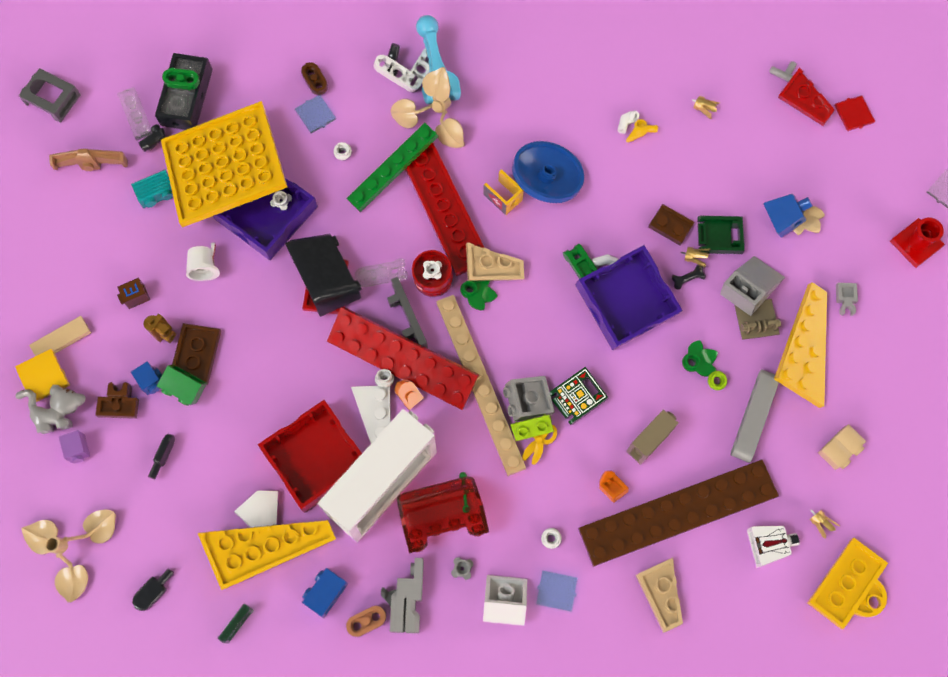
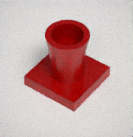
[890,217,945,268]

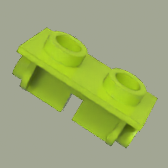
[511,414,554,441]

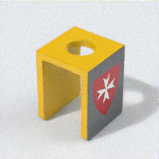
[483,169,524,215]

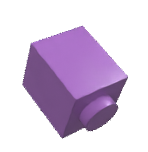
[59,430,90,463]

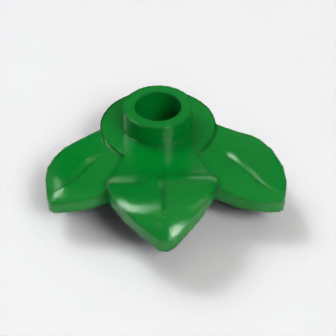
[460,281,497,311]
[682,340,718,377]

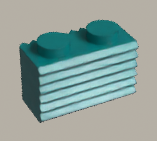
[131,169,173,208]

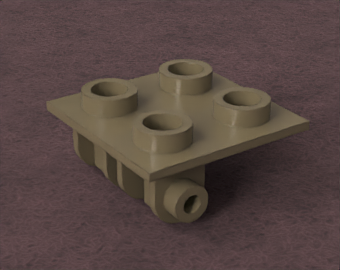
[734,299,781,340]

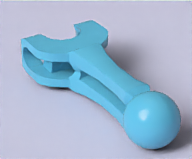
[416,15,461,104]

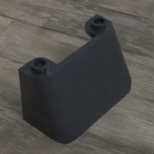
[285,234,362,317]

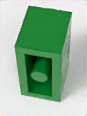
[157,364,207,406]

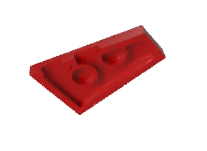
[778,67,835,126]

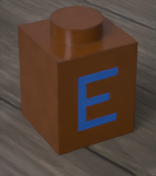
[117,278,150,309]

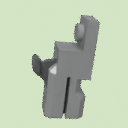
[381,558,424,633]

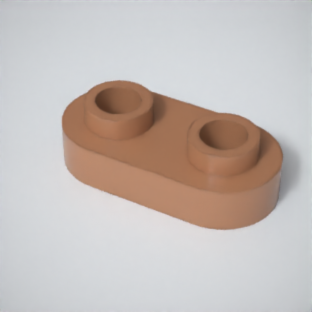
[346,606,386,637]

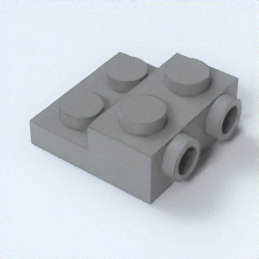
[503,376,555,422]

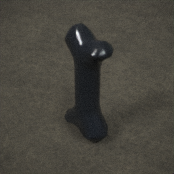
[672,265,706,290]

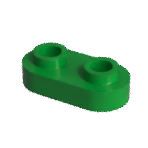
[162,68,200,90]

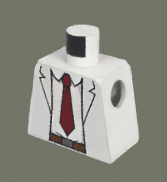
[747,526,800,568]

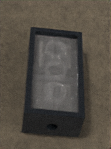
[155,53,213,130]

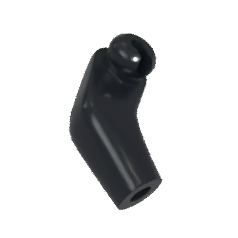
[388,43,400,77]

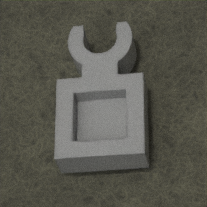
[836,283,858,316]

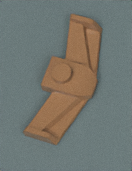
[49,149,128,171]

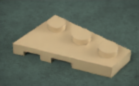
[466,243,524,281]
[635,558,683,633]

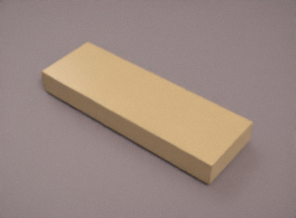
[29,316,91,356]

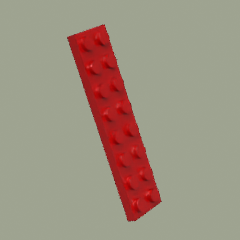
[405,143,484,276]
[327,306,479,410]

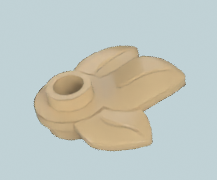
[793,206,825,235]

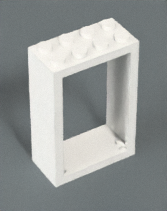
[317,409,437,543]

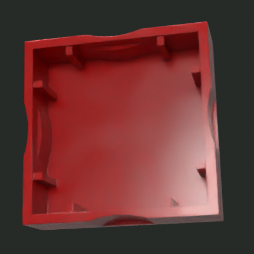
[257,400,362,513]

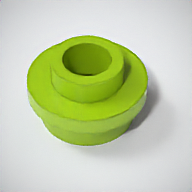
[707,371,727,390]

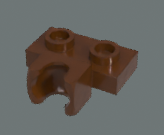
[95,382,139,419]

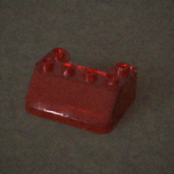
[397,476,489,553]

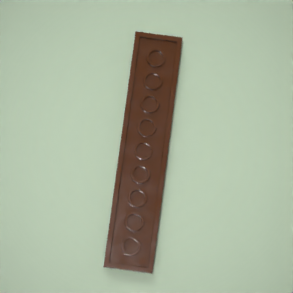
[578,460,779,567]

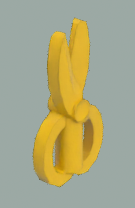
[522,425,557,465]

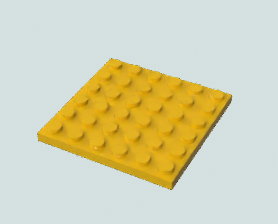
[161,101,287,228]

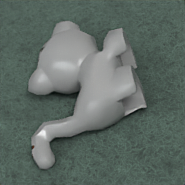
[15,385,86,434]

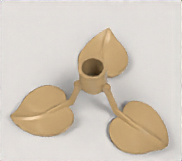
[391,67,465,148]
[21,510,116,603]

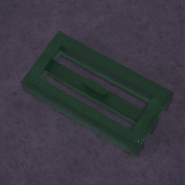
[217,604,253,644]

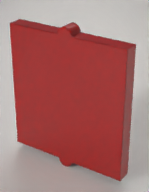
[834,95,875,131]

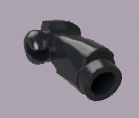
[138,124,166,152]

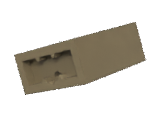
[626,409,678,465]

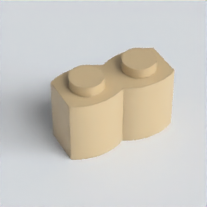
[818,424,866,470]

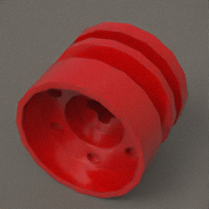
[412,250,453,297]

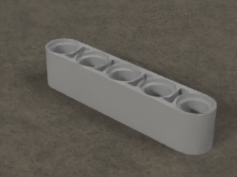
[730,369,779,463]

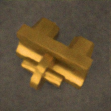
[143,313,177,343]

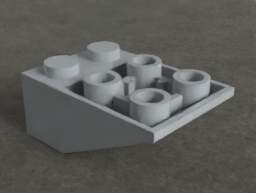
[720,256,785,316]

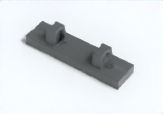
[387,277,428,349]

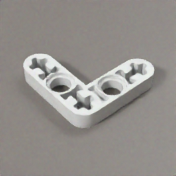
[374,48,429,92]

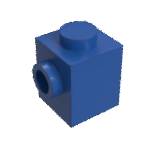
[131,361,162,395]

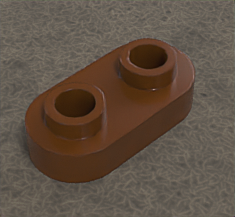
[301,62,328,95]

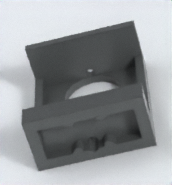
[19,68,81,123]

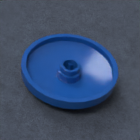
[512,141,584,203]

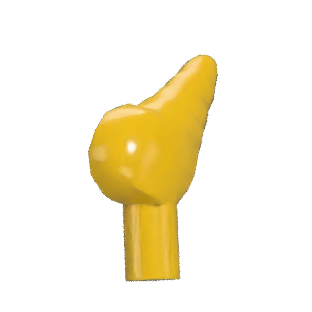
[626,119,658,142]

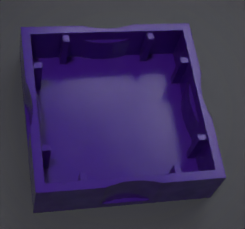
[213,178,318,260]
[575,245,683,350]

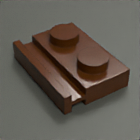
[648,204,694,245]

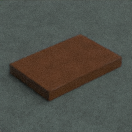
[172,323,221,385]

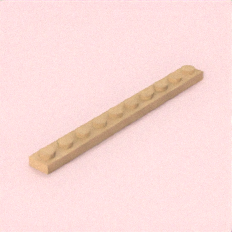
[436,295,526,476]

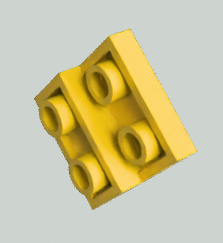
[15,349,70,402]

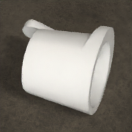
[186,242,220,281]

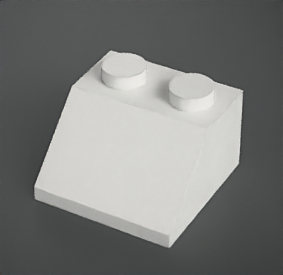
[483,575,527,625]

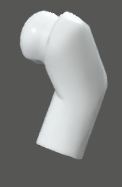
[617,111,640,134]
[592,254,619,267]

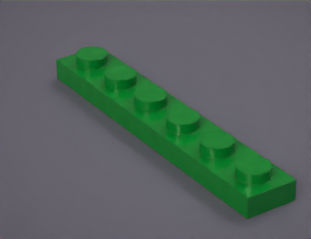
[346,123,438,212]

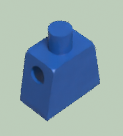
[763,194,813,238]

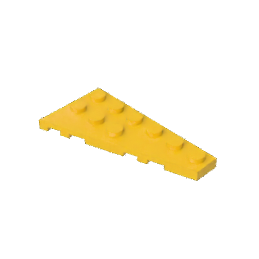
[774,282,827,408]
[198,520,336,590]

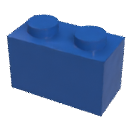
[301,568,348,618]

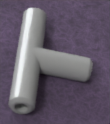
[769,61,797,82]

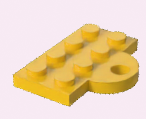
[807,538,888,629]

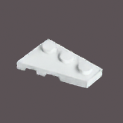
[351,386,391,443]

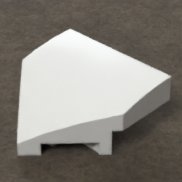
[234,491,278,528]

